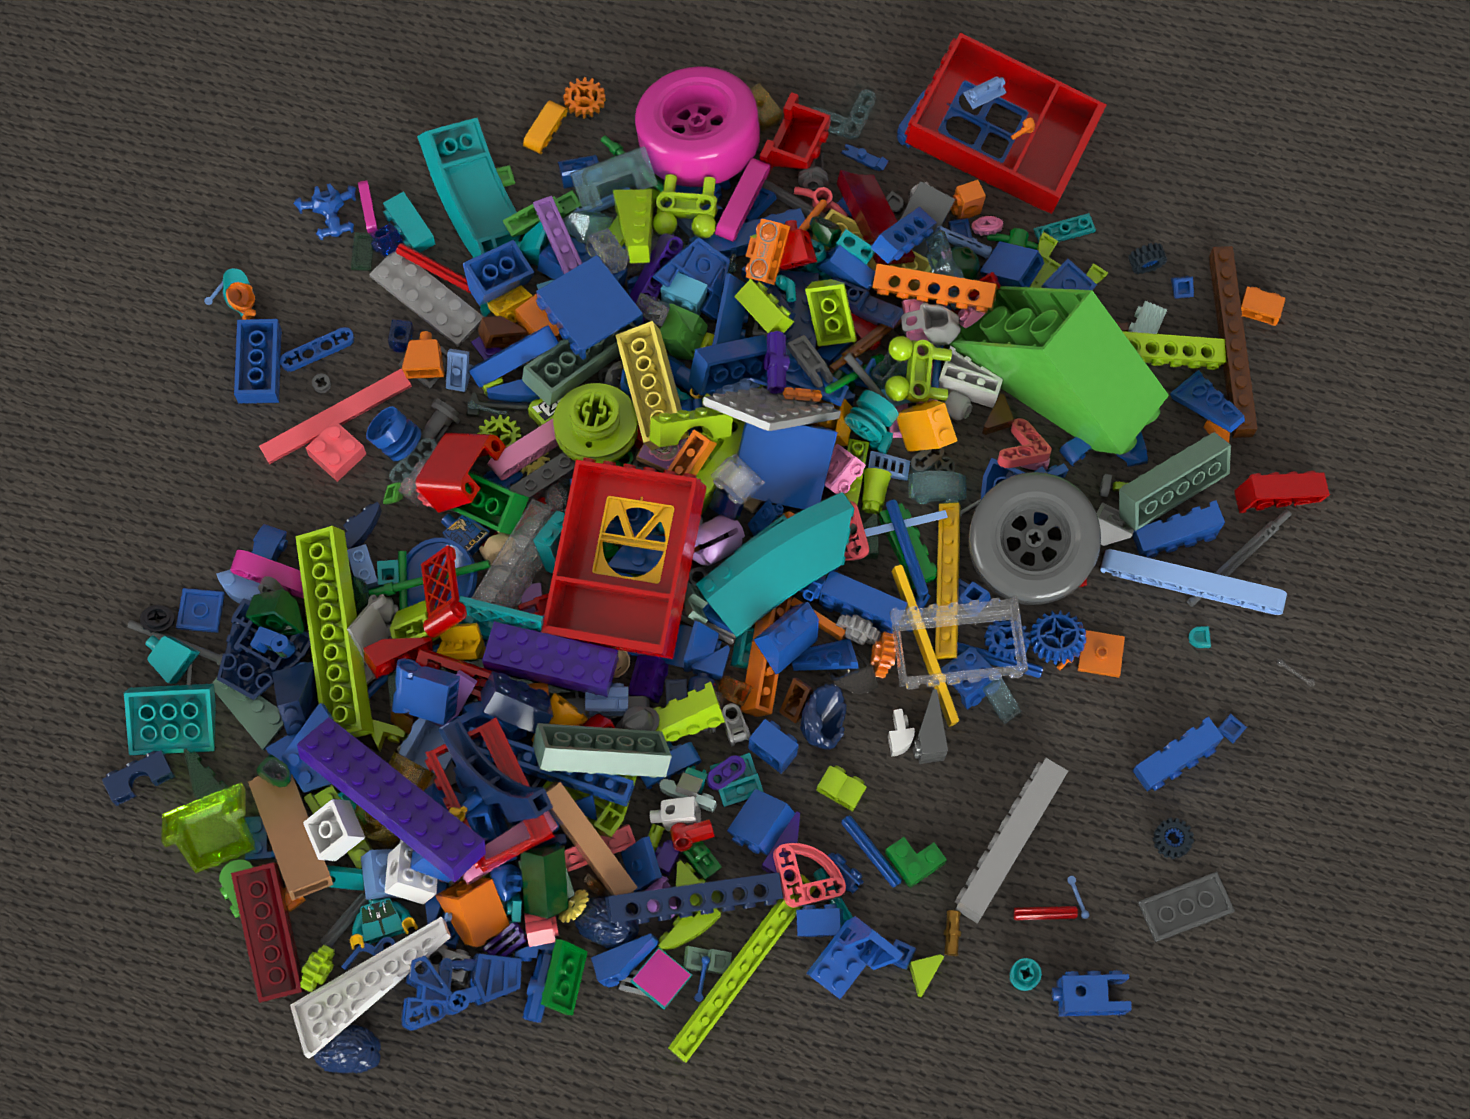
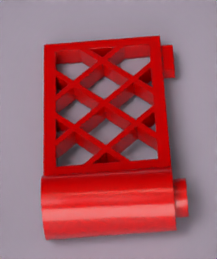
[421,545,467,638]

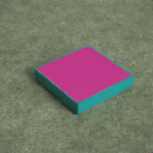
[630,947,692,1009]

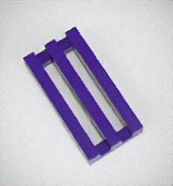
[483,922,528,957]

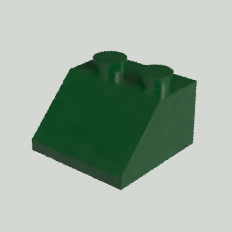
[245,589,304,636]

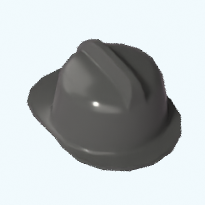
[615,706,660,731]

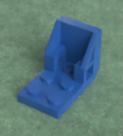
[807,916,903,999]

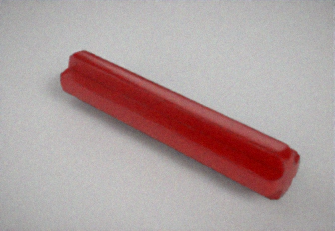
[1013,906,1078,920]

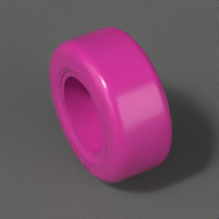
[635,66,760,187]

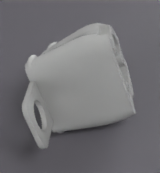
[901,303,961,348]

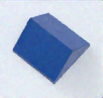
[558,155,602,189]

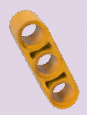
[523,100,568,154]

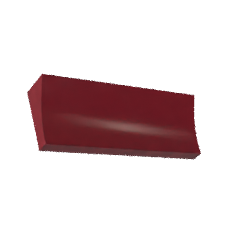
[836,169,915,265]
[231,862,305,1003]

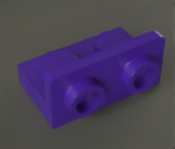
[628,655,668,703]

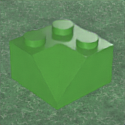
[660,304,708,360]

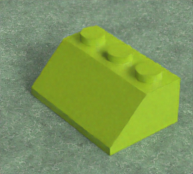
[805,279,857,346]

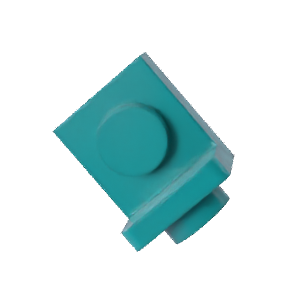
[499,893,521,922]

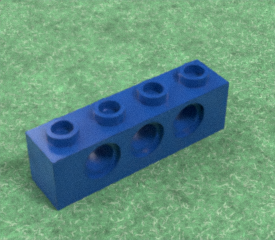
[871,207,937,264]

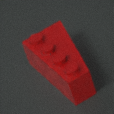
[1234,471,1330,513]

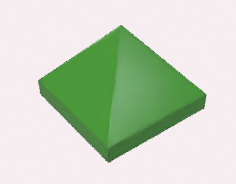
[383,482,403,505]

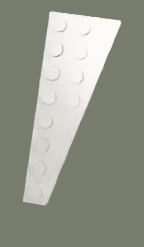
[290,917,451,1059]

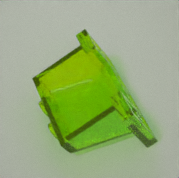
[161,782,255,874]

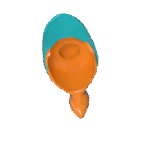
[223,268,256,320]

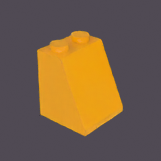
[896,399,957,452]

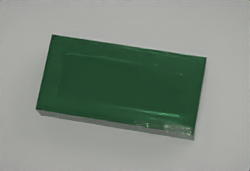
[351,232,375,271]

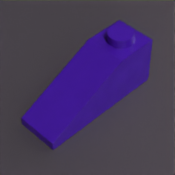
[762,811,800,879]

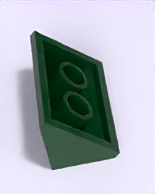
[521,846,568,919]

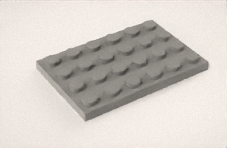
[703,386,841,431]

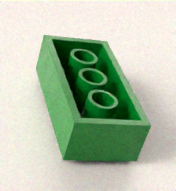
[451,470,529,536]

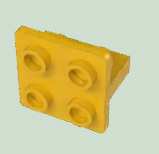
[437,623,486,660]

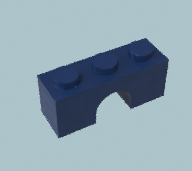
[102,750,175,806]

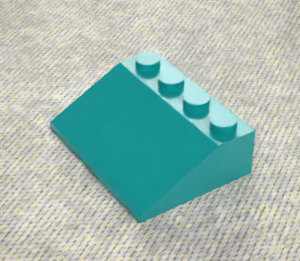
[124,684,216,755]

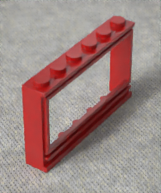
[425,718,555,872]

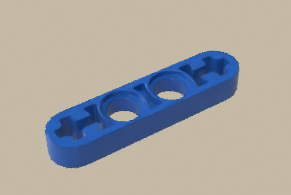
[280,327,354,372]

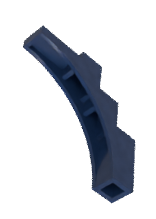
[438,718,553,822]

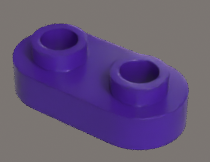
[706,755,746,790]

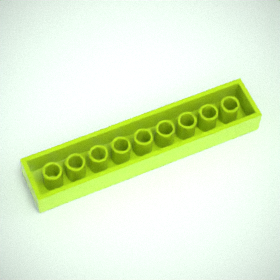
[295,526,374,738]

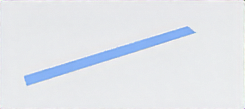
[858,510,948,539]

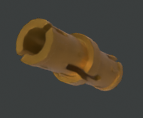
[944,910,961,956]

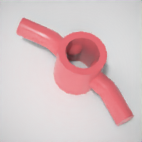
[794,186,848,217]

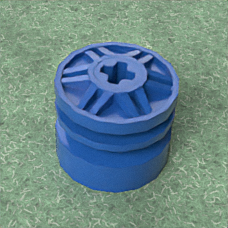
[366,406,421,461]

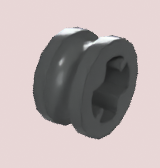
[312,374,331,393]

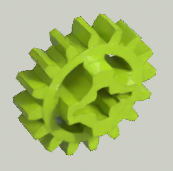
[477,415,522,457]
[300,945,335,992]

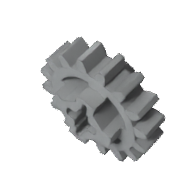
[836,615,881,645]

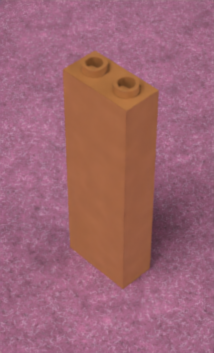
[248,772,333,901]
[545,782,638,896]

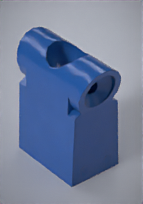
[392,658,460,725]

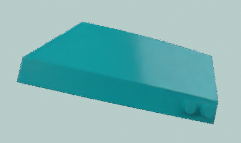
[417,118,520,258]
[696,492,855,637]

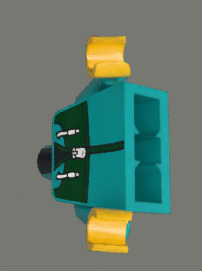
[350,898,418,950]

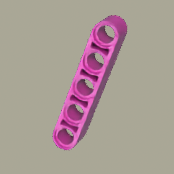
[715,158,771,242]
[230,550,304,599]

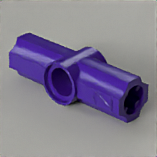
[763,331,790,394]

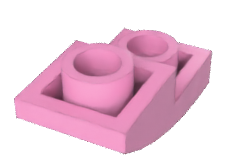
[958,295,996,328]

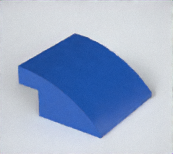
[729,422,838,509]

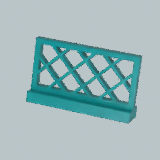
[459,596,543,640]

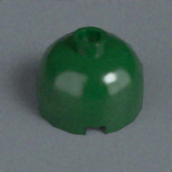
[939,246,980,280]

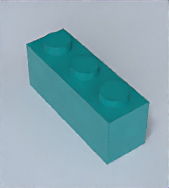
[383,191,435,253]

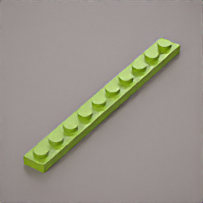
[668,874,816,1062]

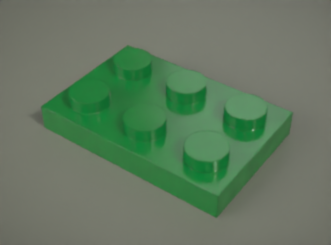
[541,939,588,1016]

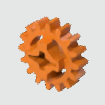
[563,77,606,119]
[870,632,897,678]

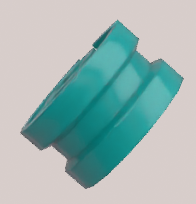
[1009,958,1042,991]

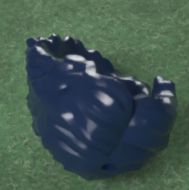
[800,684,847,749]
[575,896,639,950]
[314,1025,381,1073]

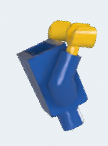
[449,787,497,841]

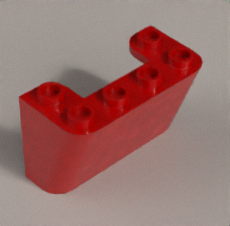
[416,433,506,513]

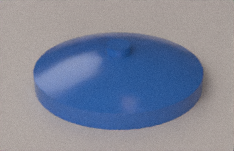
[407,538,477,608]

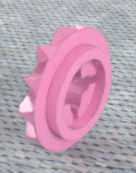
[972,216,1003,236]

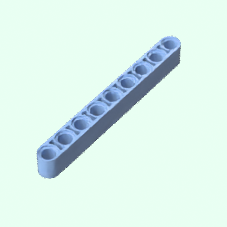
[1100,549,1287,615]

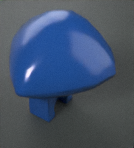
[490,864,523,902]

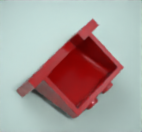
[760,92,831,177]

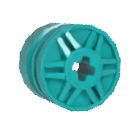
[844,390,899,444]

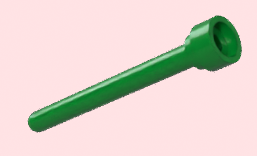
[825,354,887,394]

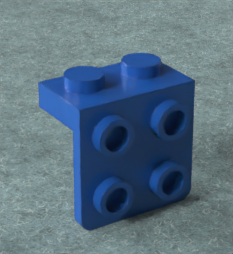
[941,647,1000,709]

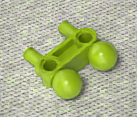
[653,174,717,239]
[885,336,952,403]

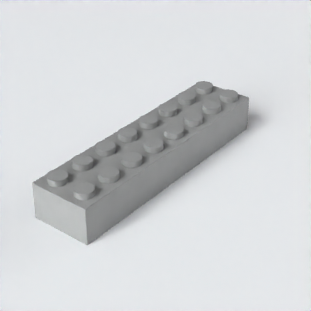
[955,758,1068,923]

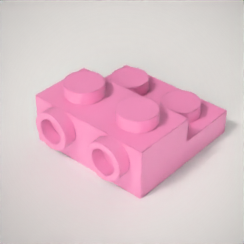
[825,444,866,494]

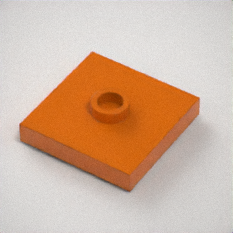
[1078,630,1125,678]

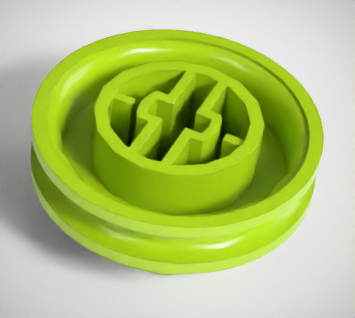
[553,383,638,464]

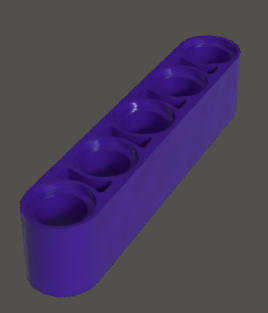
[629,233,683,324]

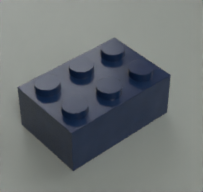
[480,671,553,734]

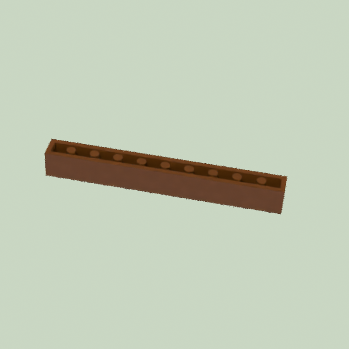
[1209,246,1258,438]

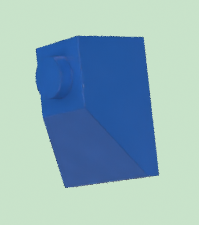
[684,621,722,672]

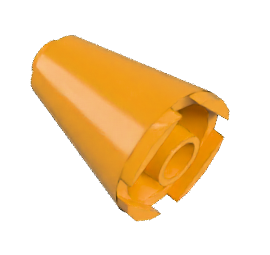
[531,693,588,746]

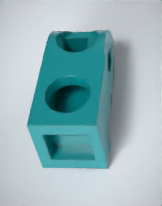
[835,229,875,265]

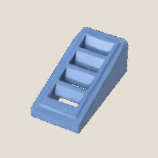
[868,451,910,481]

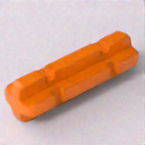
[783,387,822,402]

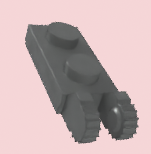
[786,335,833,388]

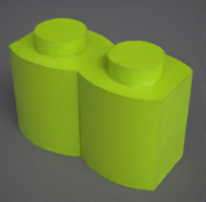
[816,765,866,812]

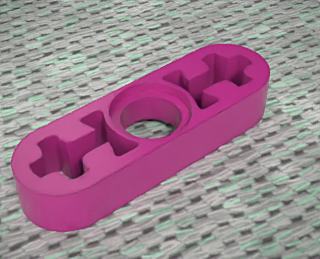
[358,180,378,234]

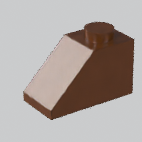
[478,316,527,349]

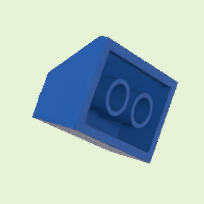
[463,240,534,306]
[754,602,819,674]

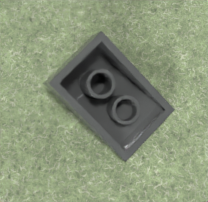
[913,689,948,764]

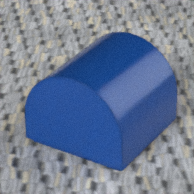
[892,939,916,969]

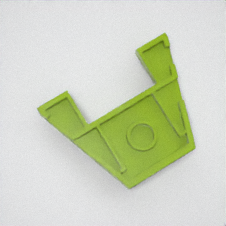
[1030,232,1108,288]

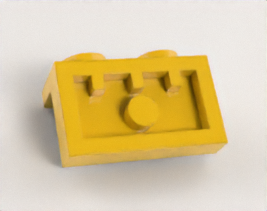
[487,285,533,323]

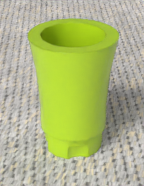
[862,468,892,514]

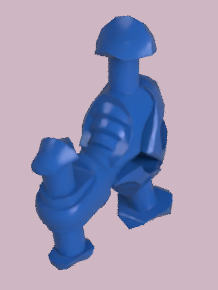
[293,183,357,240]

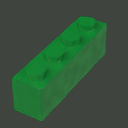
[878,503,937,590]

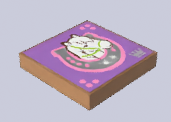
[636,438,687,472]

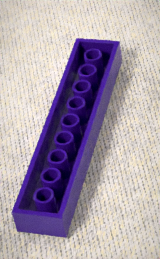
[297,717,486,882]

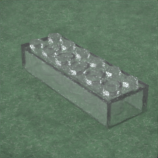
[471,499,556,621]

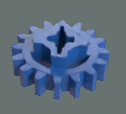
[984,617,1030,661]

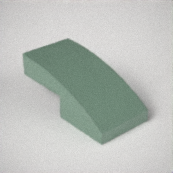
[684,582,708,624]
[683,946,732,974]

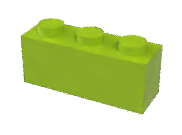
[734,279,794,333]

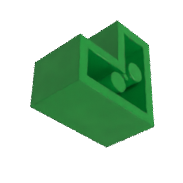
[885,837,947,888]

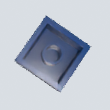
[748,719,799,774]

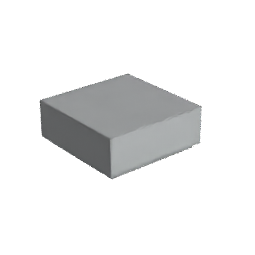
[676,772,703,799]

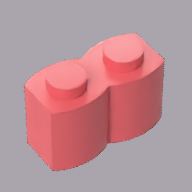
[524,913,559,947]

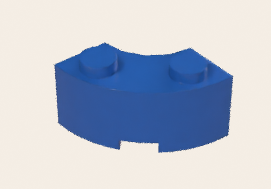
[251,524,288,562]

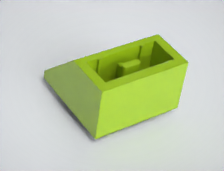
[390,600,441,641]

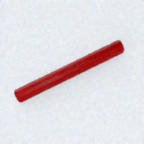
[396,243,472,294]

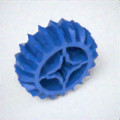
[1030,610,1086,665]

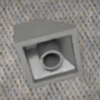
[1097,502,1134,546]

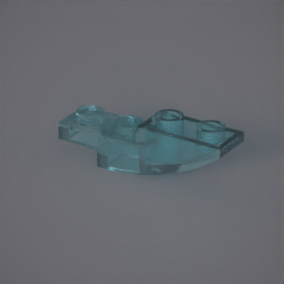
[925,230,971,311]

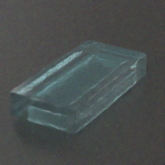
[982,677,1021,724]

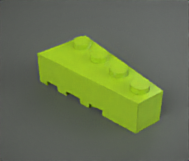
[613,189,654,263]
[654,682,725,742]

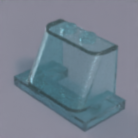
[570,146,658,212]

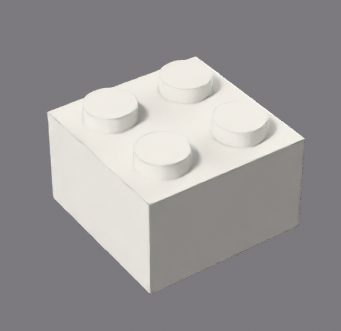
[303,799,365,861]

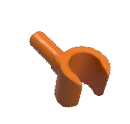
[1011,118,1035,140]

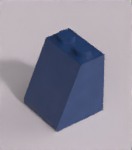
[272,662,319,736]

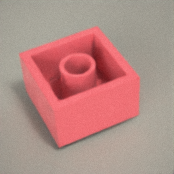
[306,420,366,482]

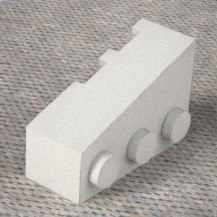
[939,346,1003,408]

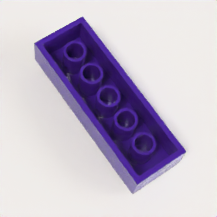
[482,622,619,698]

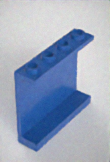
[536,255,643,360]

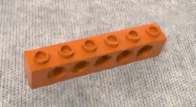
[873,264,997,313]

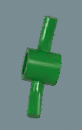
[987,228,1038,250]

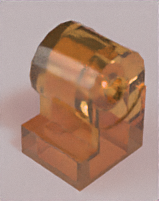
[719,676,753,706]

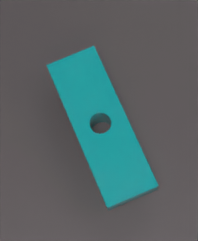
[1033,213,1096,244]
[326,865,364,891]

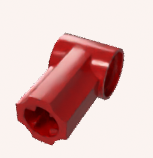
[670,819,715,852]

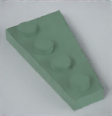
[212,678,284,751]

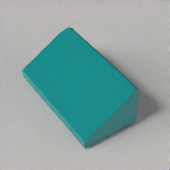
[730,627,755,669]

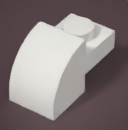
[888,709,915,757]

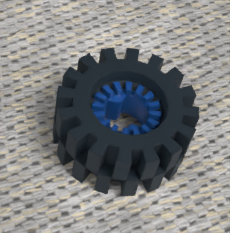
[1128,243,1167,274]
[1153,818,1194,859]

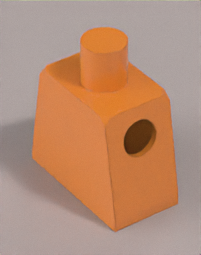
[402,331,444,379]

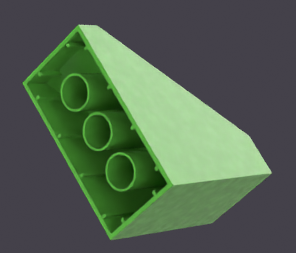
[946,286,1169,455]

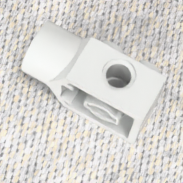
[385,839,437,904]

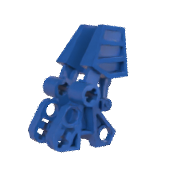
[401,953,522,1031]

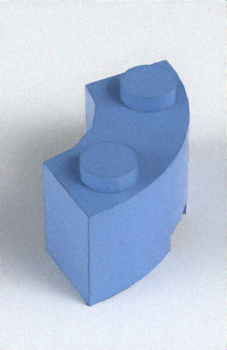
[217,570,261,604]

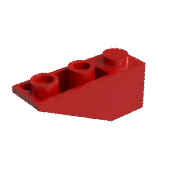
[363,637,432,678]

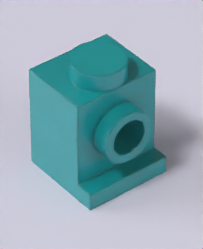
[377,560,399,587]

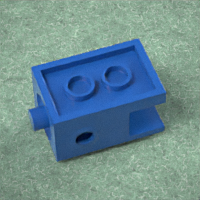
[1052,971,1131,1016]

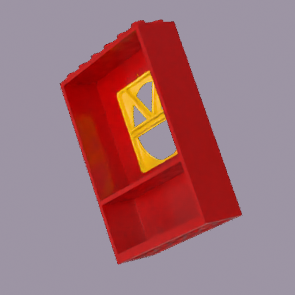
[541,458,707,659]

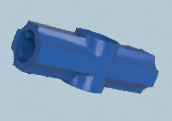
[523,953,552,1023]

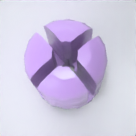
[693,514,745,566]

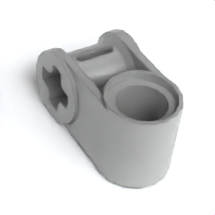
[722,703,751,747]

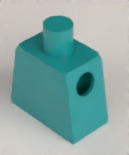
[145,635,200,684]

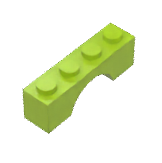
[649,407,733,447]

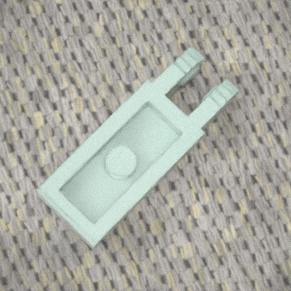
[659,778,717,813]

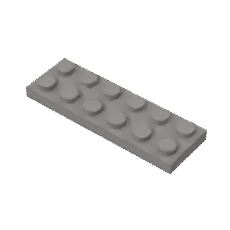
[369,247,483,347]

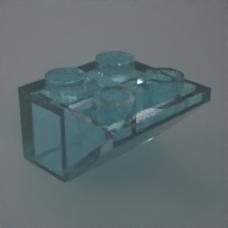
[562,211,613,243]

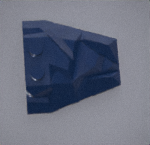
[217,598,311,700]

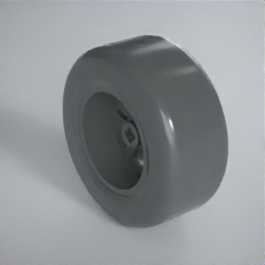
[968,472,1101,605]

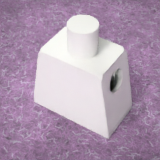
[650,796,701,831]

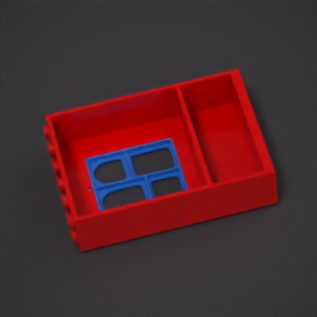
[905,33,1107,214]

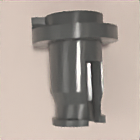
[798,152,829,191]
[421,398,461,446]

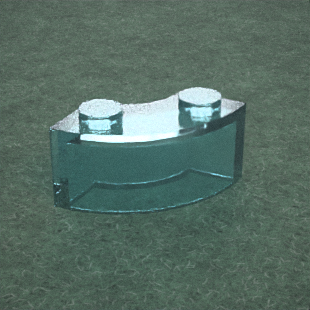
[908,471,966,504]

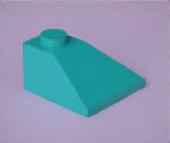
[517,222,550,266]

